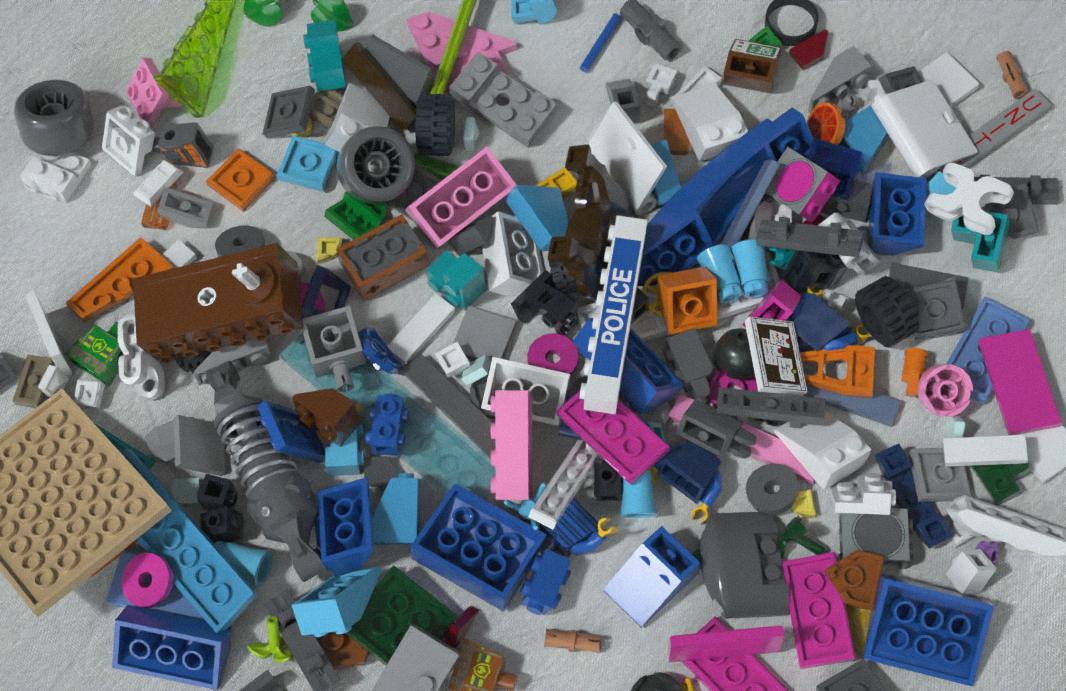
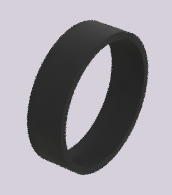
[765,0,818,46]

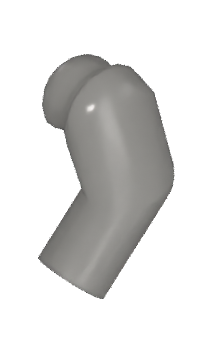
[837,94,858,121]

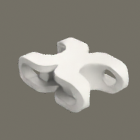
[924,163,1014,235]
[818,213,880,275]
[118,314,164,400]

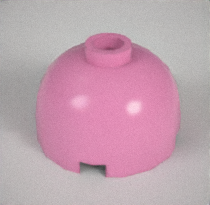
[917,364,973,417]

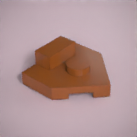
[824,550,885,611]

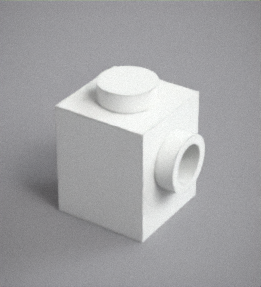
[946,549,997,594]

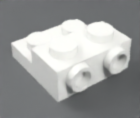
[102,105,155,176]
[20,152,92,203]
[830,473,896,515]

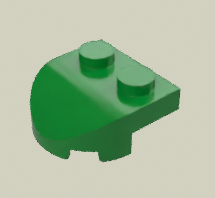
[324,192,386,240]

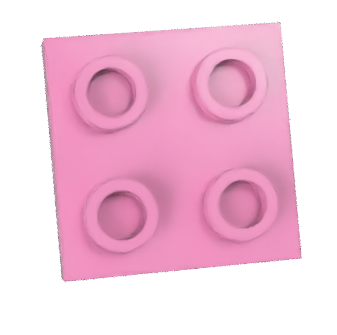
[126,58,182,127]

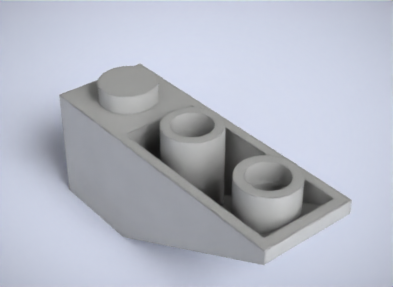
[808,46,871,113]
[193,340,272,386]

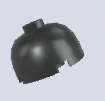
[713,328,755,380]

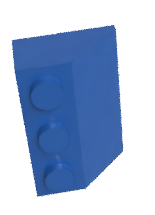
[868,172,927,256]
[318,477,374,576]

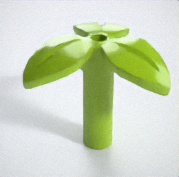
[247,616,293,663]

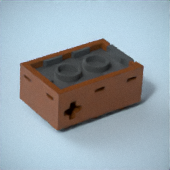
[336,214,429,301]

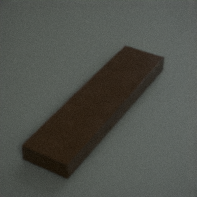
[341,42,416,131]

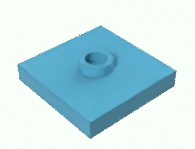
[276,136,339,192]

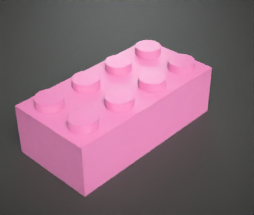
[405,147,516,250]
[491,390,532,500]

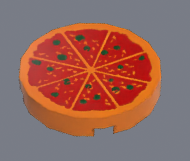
[807,102,846,152]

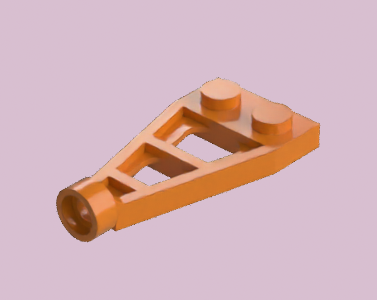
[800,345,875,397]

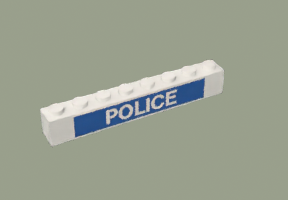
[579,215,647,415]

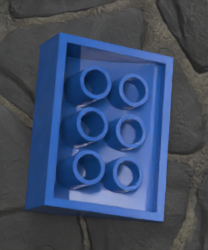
[411,483,547,612]
[863,573,994,687]

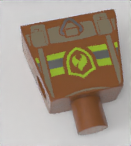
[448,638,518,691]

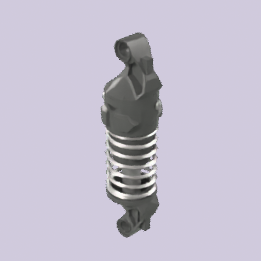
[206,360,328,582]

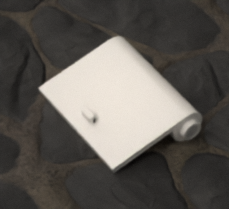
[871,79,978,178]
[589,101,667,216]

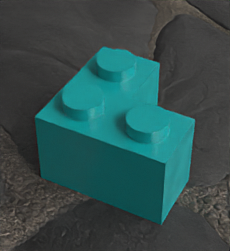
[303,20,346,92]
[951,211,1010,272]
[426,250,486,311]

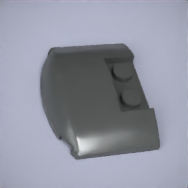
[700,512,789,619]

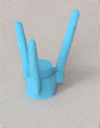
[504,482,546,530]

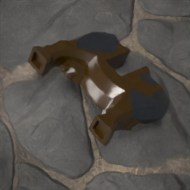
[547,144,633,301]

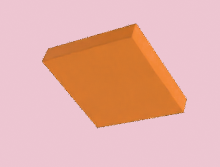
[206,148,276,211]

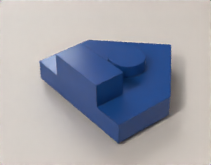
[358,328,403,374]

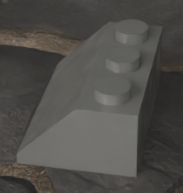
[366,35,434,108]

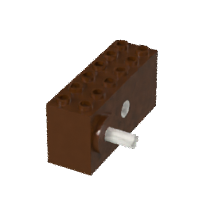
[133,243,303,363]

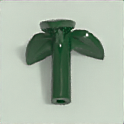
[779,516,825,559]

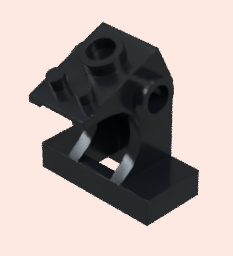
[780,250,848,294]
[511,270,579,336]

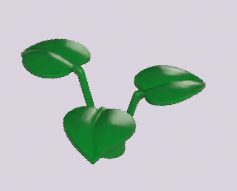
[243,0,354,32]

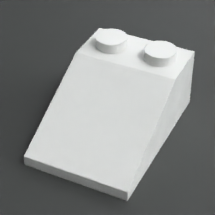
[324,83,390,166]
[671,84,748,162]
[774,412,871,490]

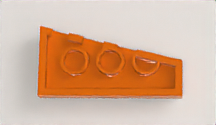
[66,237,174,323]

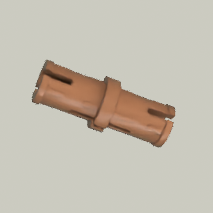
[996,51,1028,99]
[544,629,601,653]

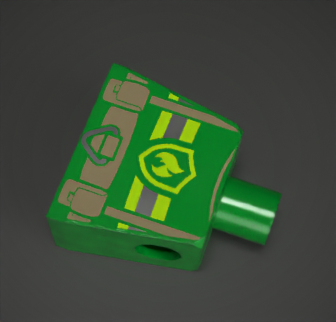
[65,321,128,387]

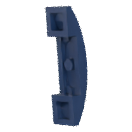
[875,443,954,549]

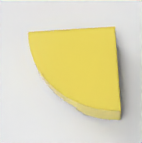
[317,237,343,264]
[790,490,816,518]

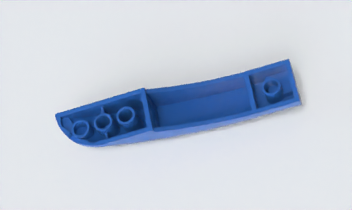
[637,107,819,287]

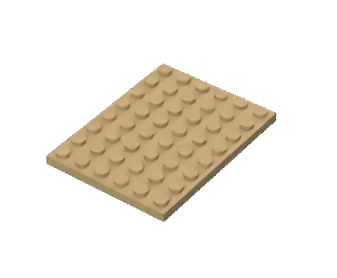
[0,389,172,617]

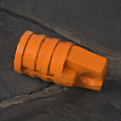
[901,348,928,398]

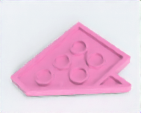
[407,12,517,94]

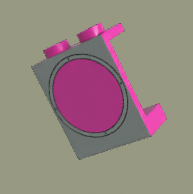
[765,147,840,223]

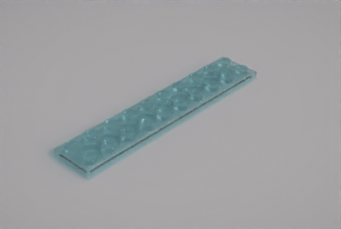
[280,332,496,500]

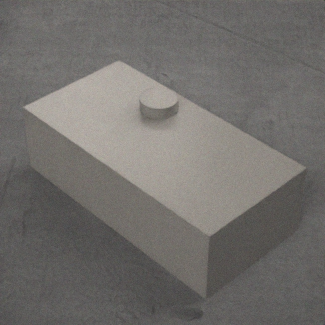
[372,624,462,691]

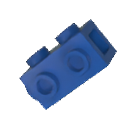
[366,393,409,456]
[520,549,571,615]

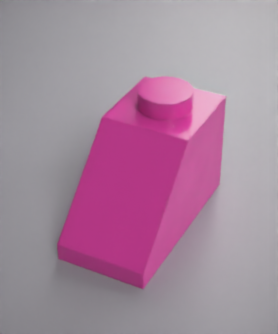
[742,280,801,328]

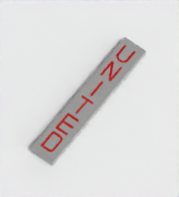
[930,89,1052,178]

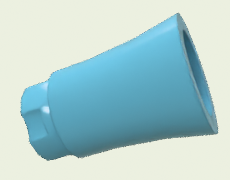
[730,239,769,298]
[697,244,743,304]
[620,469,658,518]
[215,541,273,587]

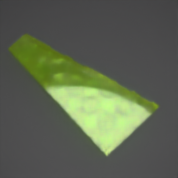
[153,0,236,118]

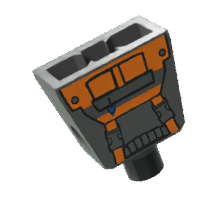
[152,122,214,168]

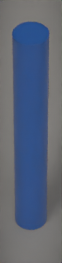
[580,13,622,73]

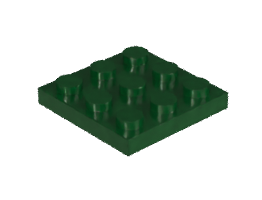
[345,565,458,666]

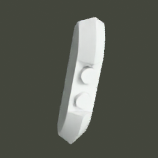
[946,495,1066,558]

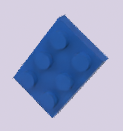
[257,401,325,463]

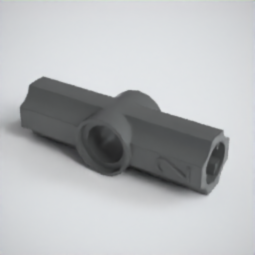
[620,0,681,61]

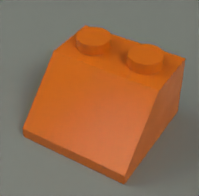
[657,267,717,335]

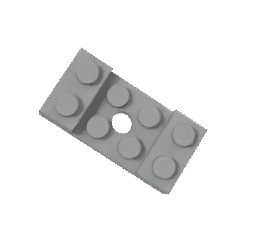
[449,52,557,147]

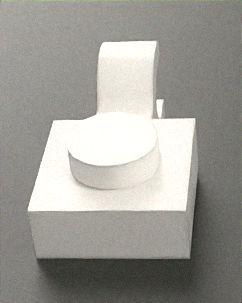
[645,63,677,108]

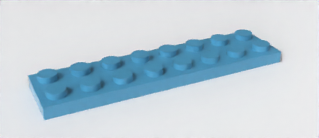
[122,448,259,633]

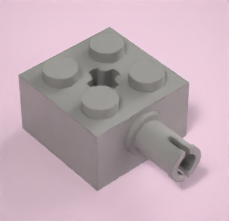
[302,306,366,392]

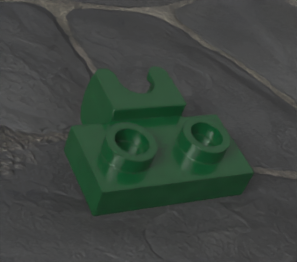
[970,463,1030,506]

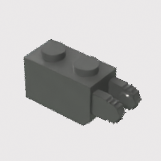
[663,328,713,404]
[676,399,756,459]

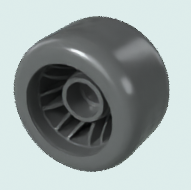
[14,80,94,156]
[337,126,415,204]

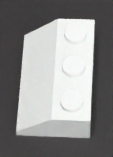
[482,211,543,296]
[481,357,570,426]

